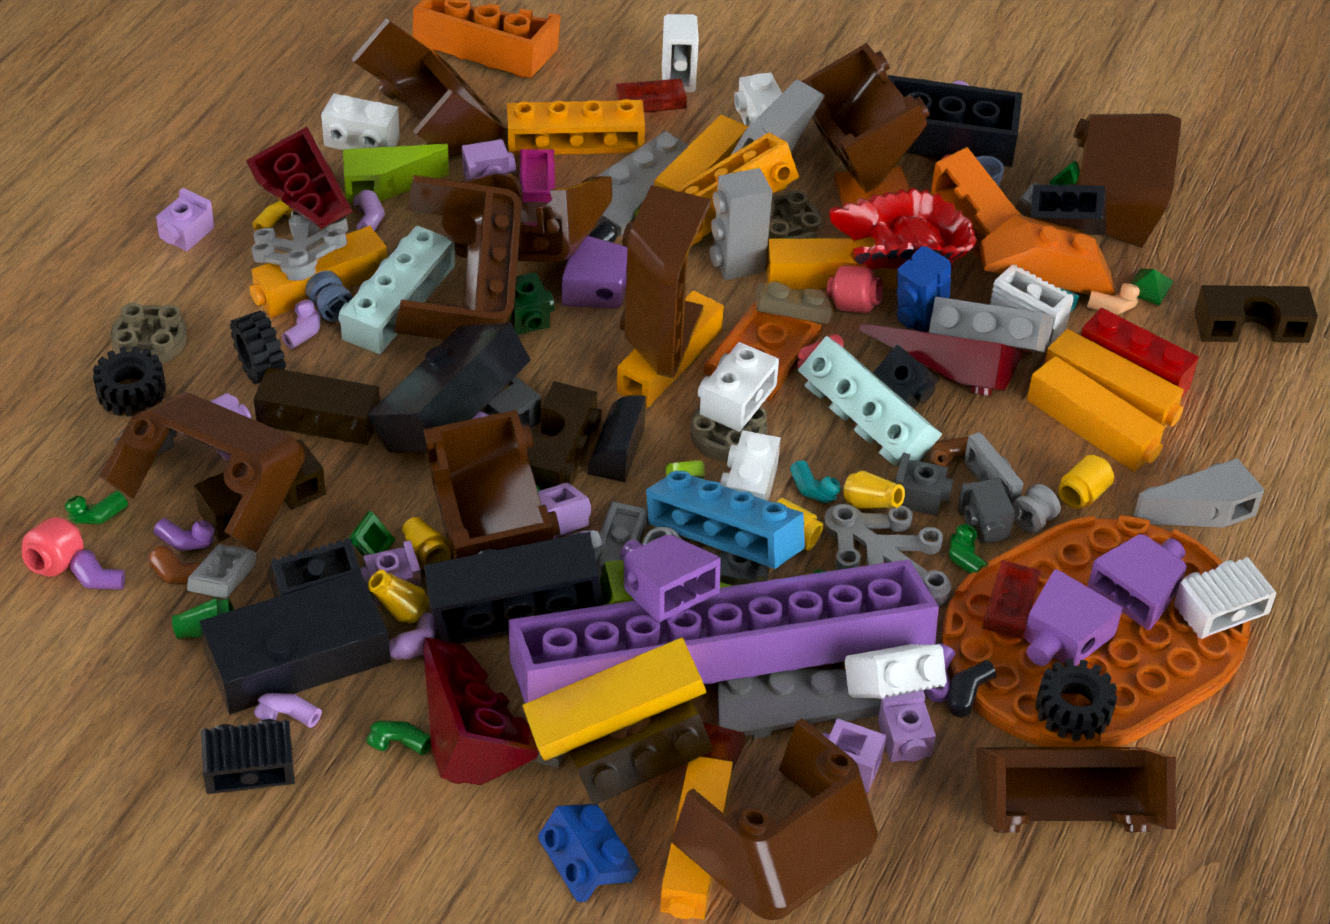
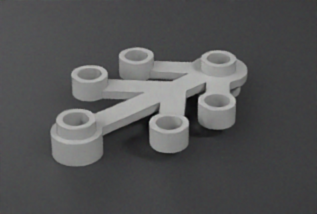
[251,211,348,281]
[824,504,951,607]

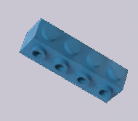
[646,470,805,569]

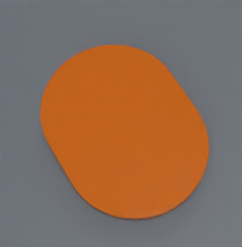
[941,515,1251,747]

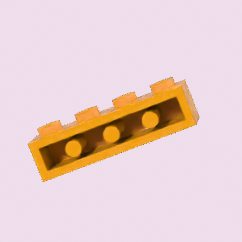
[507,99,645,156]
[674,132,799,245]

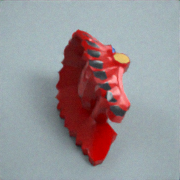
[829,188,977,269]

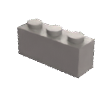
[710,168,772,280]
[929,297,1054,353]

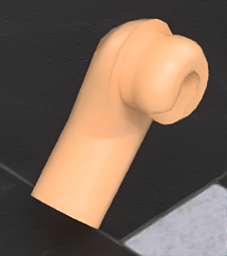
[1087,283,1140,315]

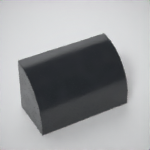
[1030,184,1107,235]
[588,395,646,482]

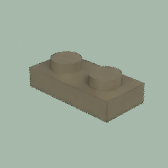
[755,282,832,324]

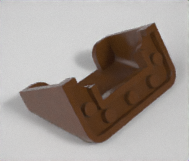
[801,43,930,193]
[1069,113,1181,248]
[454,173,613,263]
[423,409,560,559]

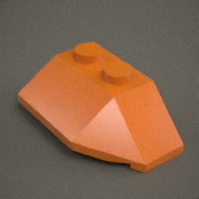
[979,214,1116,296]

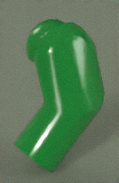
[64,490,128,524]
[949,524,988,574]
[366,720,432,756]

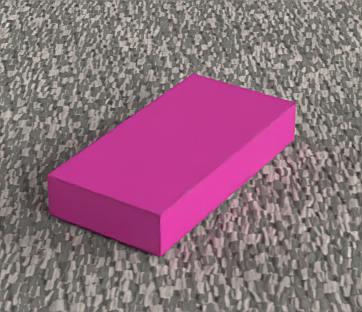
[520,149,555,203]

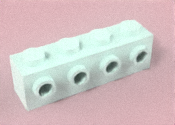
[338,226,455,355]
[798,335,942,467]

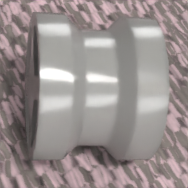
[1011,484,1061,533]

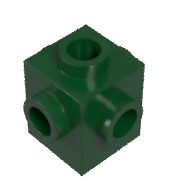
[507,272,555,335]

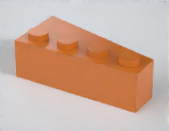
[413,0,561,79]

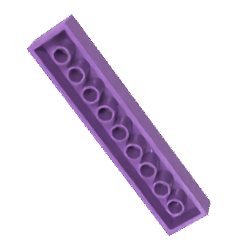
[509,559,939,703]

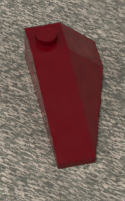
[246,127,353,229]
[860,323,1023,396]
[423,637,539,786]

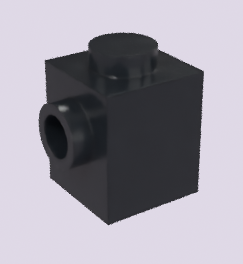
[873,344,940,408]

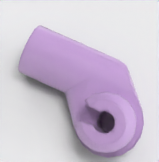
[353,190,385,231]
[254,693,322,728]

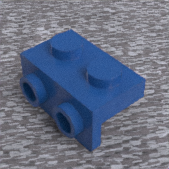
[538,804,639,902]

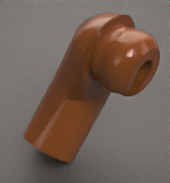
[925,437,969,467]
[149,545,201,584]

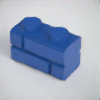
[897,246,951,333]

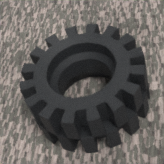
[230,310,286,384]
[93,346,166,417]
[1035,659,1117,741]

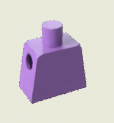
[562,236,627,308]
[1087,534,1187,631]
[620,535,720,623]
[1024,569,1123,666]

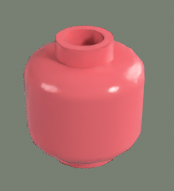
[827,265,883,314]
[22,517,84,577]

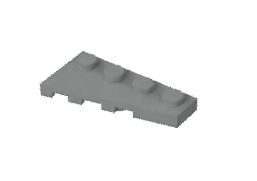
[598,131,689,237]
[717,669,881,745]

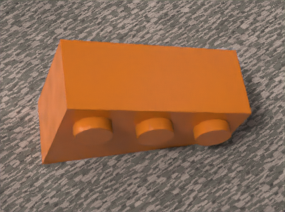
[931,147,1021,274]

